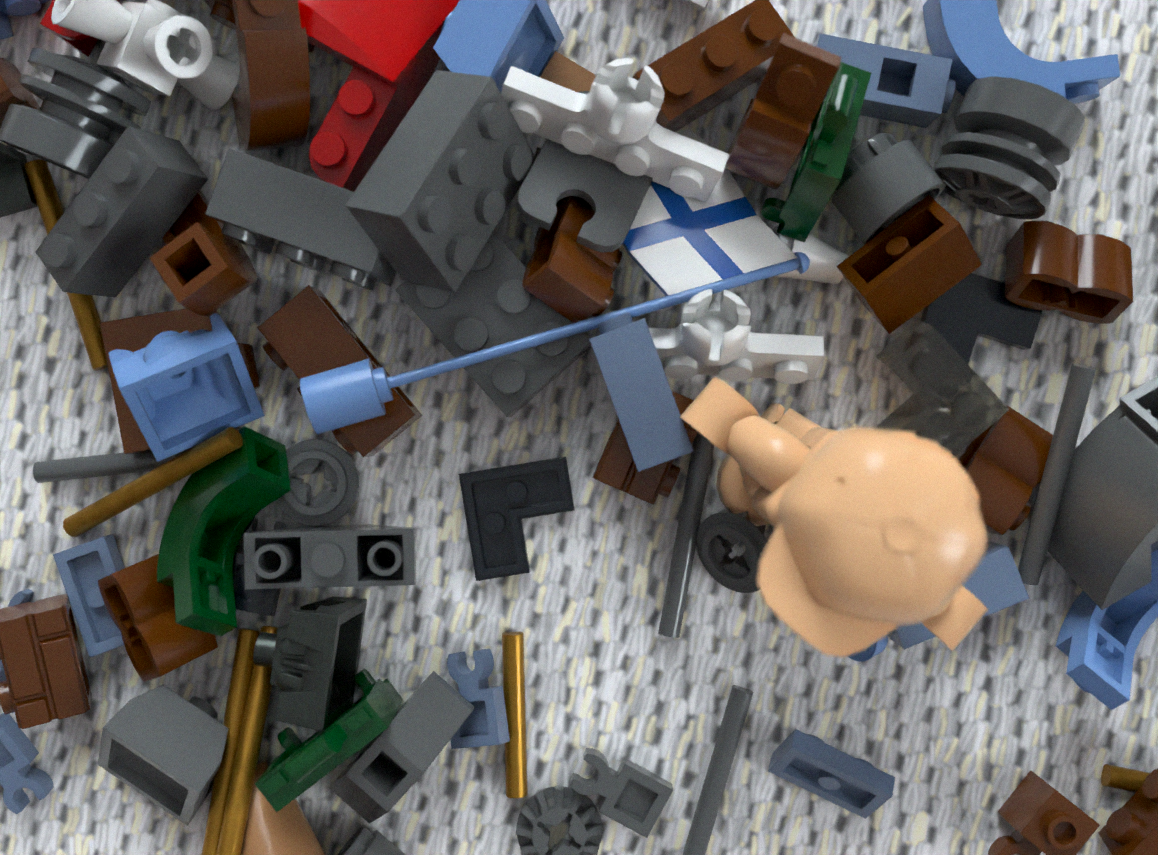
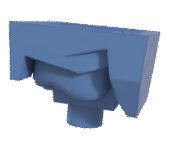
[433,0,564,93]
[109,313,265,462]

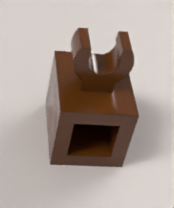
[988,770,1100,855]

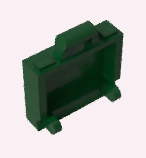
[761,62,872,242]
[255,669,403,812]

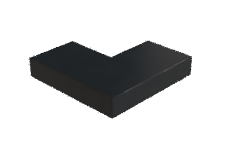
[905,273,1043,385]
[459,456,575,581]

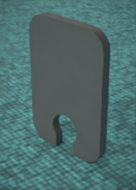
[517,91,653,253]

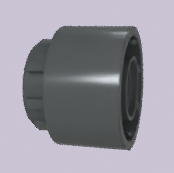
[832,133,946,245]

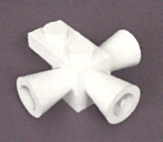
[51,0,239,111]

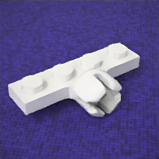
[501,58,729,202]
[598,289,824,384]

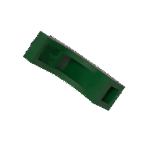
[157,426,291,636]

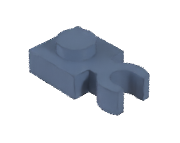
[447,648,510,749]
[0,712,53,814]

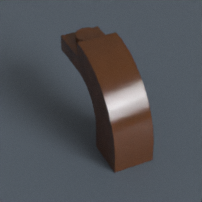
[232,0,310,151]
[724,33,841,190]
[149,190,257,317]

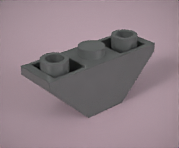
[243,524,416,590]
[329,671,475,824]

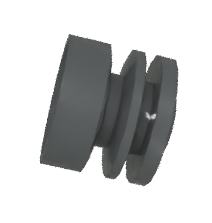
[0,48,151,179]
[933,76,1085,219]

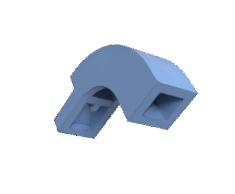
[922,0,1120,104]
[1056,541,1158,710]

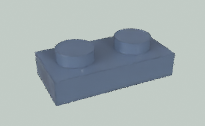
[53,534,125,658]
[768,729,895,819]

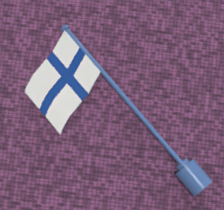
[300,129,810,434]

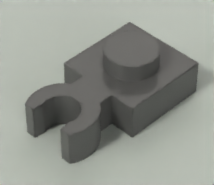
[570,748,673,838]

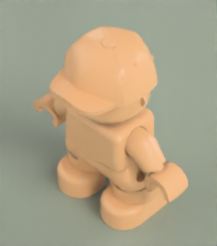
[680,377,988,657]

